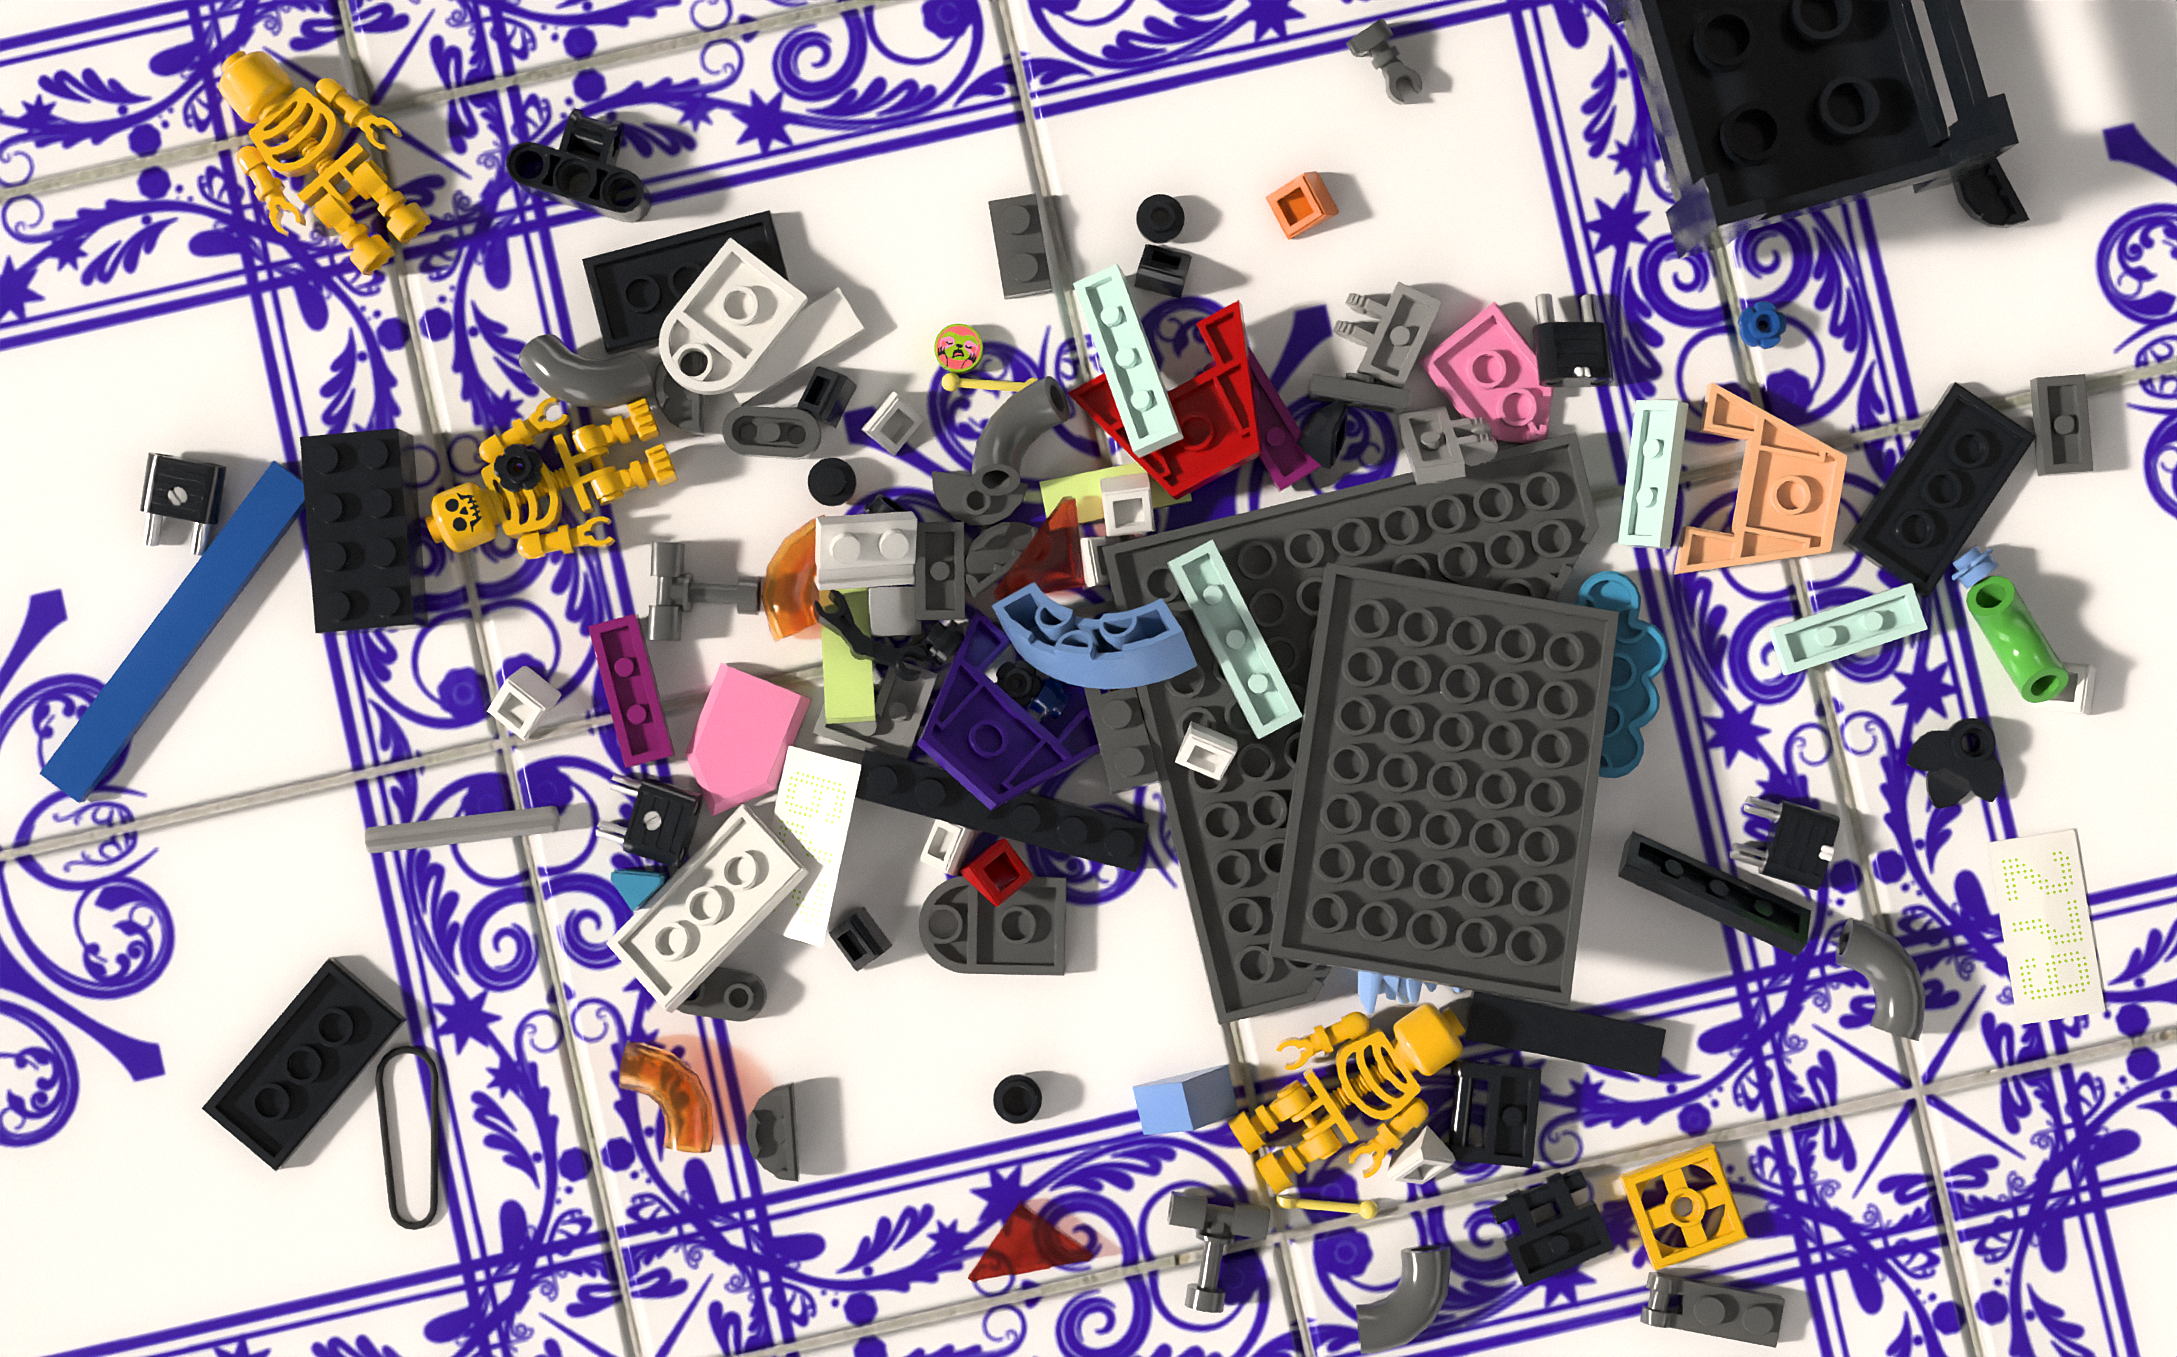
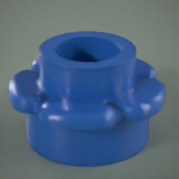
[1738,301,1787,349]

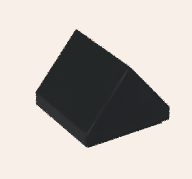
[1134,244,1192,299]
[797,366,857,428]
[1296,400,1348,469]
[829,907,893,972]

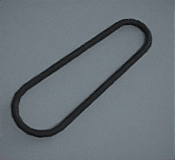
[375,1046,438,1230]

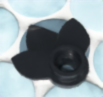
[1906,718,2004,809]

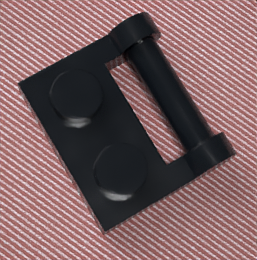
[1444,1059,1542,1168]

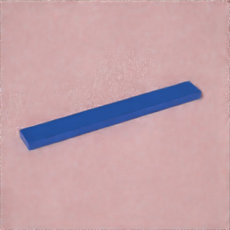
[39,461,305,803]

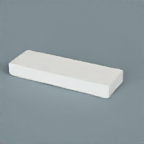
[731,287,865,406]

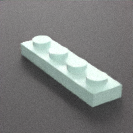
[1073,264,1184,458]
[1167,539,1303,739]

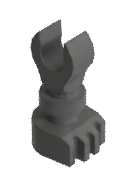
[1346,18,1422,105]

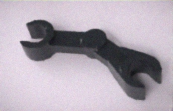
[813,590,927,681]

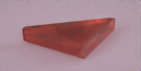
[994,496,1085,601]
[968,1201,1094,1283]

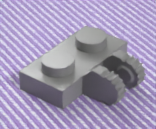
[1333,281,1443,389]
[1397,406,1499,485]

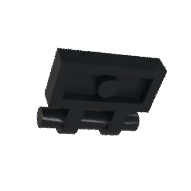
[1489,1169,1615,1287]

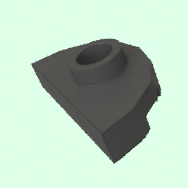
[653,351,704,436]
[932,471,1028,527]
[964,522,1053,598]
[746,1081,800,1182]

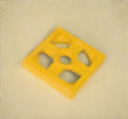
[1619,1142,1748,1270]

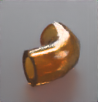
[762,514,826,642]
[619,1041,714,1153]

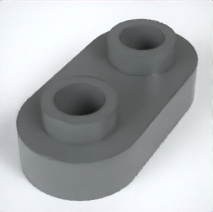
[722,406,821,460]
[677,967,767,1022]

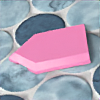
[1418,302,1554,444]
[685,663,812,816]

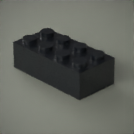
[300,428,428,636]

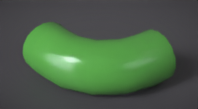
[1966,576,2069,703]

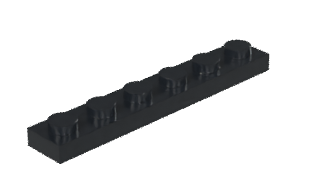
[855,747,1149,872]

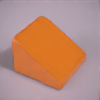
[1265,171,1339,240]

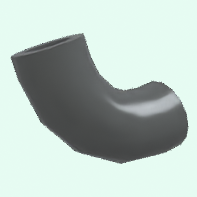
[519,334,653,409]
[972,376,1070,496]
[1835,918,1926,1041]
[1356,1245,1451,1354]

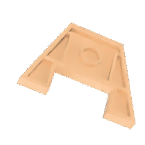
[1674,382,1848,575]

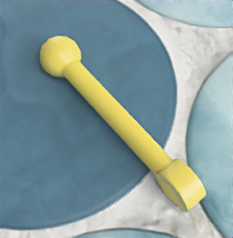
[942,373,1038,392]
[1276,1195,1378,1219]

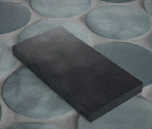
[582,210,790,355]
[1843,382,2036,598]
[202,957,407,1171]

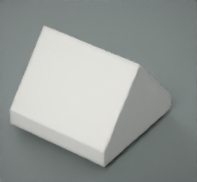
[861,392,924,456]
[1075,536,1119,590]
[1175,721,1238,780]
[920,819,979,876]
[1387,1125,1456,1185]

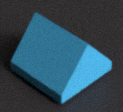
[611,868,668,912]

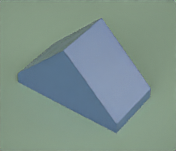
[1132,1064,1239,1135]

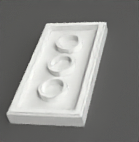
[606,804,810,1013]

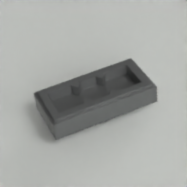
[1306,373,1410,415]

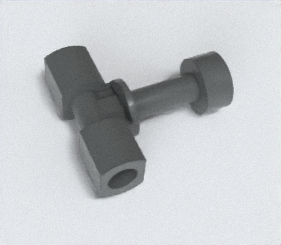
[648,542,761,641]
[1167,1191,1271,1313]

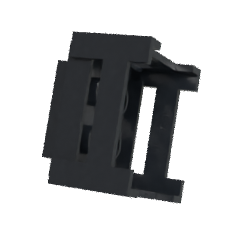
[1605,0,2019,259]

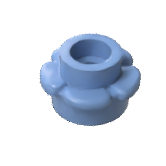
[1952,545,1999,589]

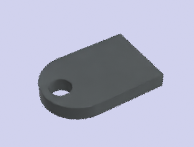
[919,875,1066,976]

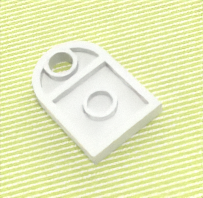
[659,237,809,395]

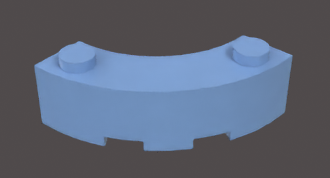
[991,582,1198,689]

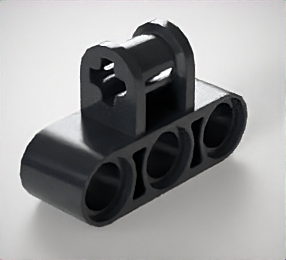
[506,108,652,223]

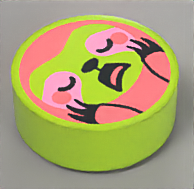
[934,324,983,374]

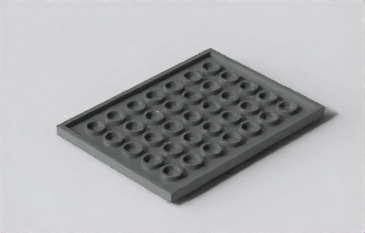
[1268,562,1619,1005]

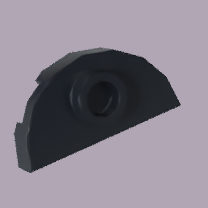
[1953,158,2030,228]

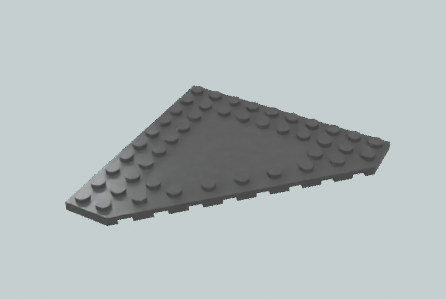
[1102,432,1599,1025]

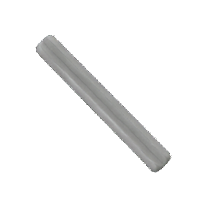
[365,806,560,853]

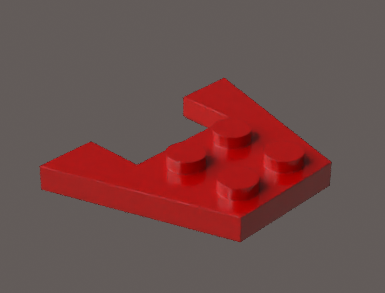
[1067,300,1263,500]

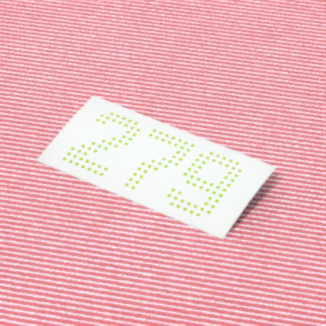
[757,745,862,948]
[1987,829,2105,1025]

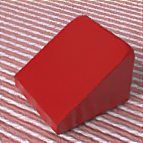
[959,838,1034,907]

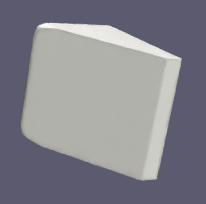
[1100,473,1155,537]
[869,586,922,638]
[2033,662,2096,716]
[487,666,561,741]

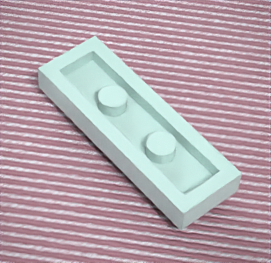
[1618,400,1689,549]
[1768,583,1927,675]

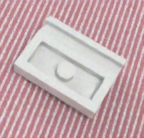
[815,511,917,591]

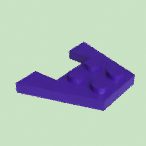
[917,609,1101,810]

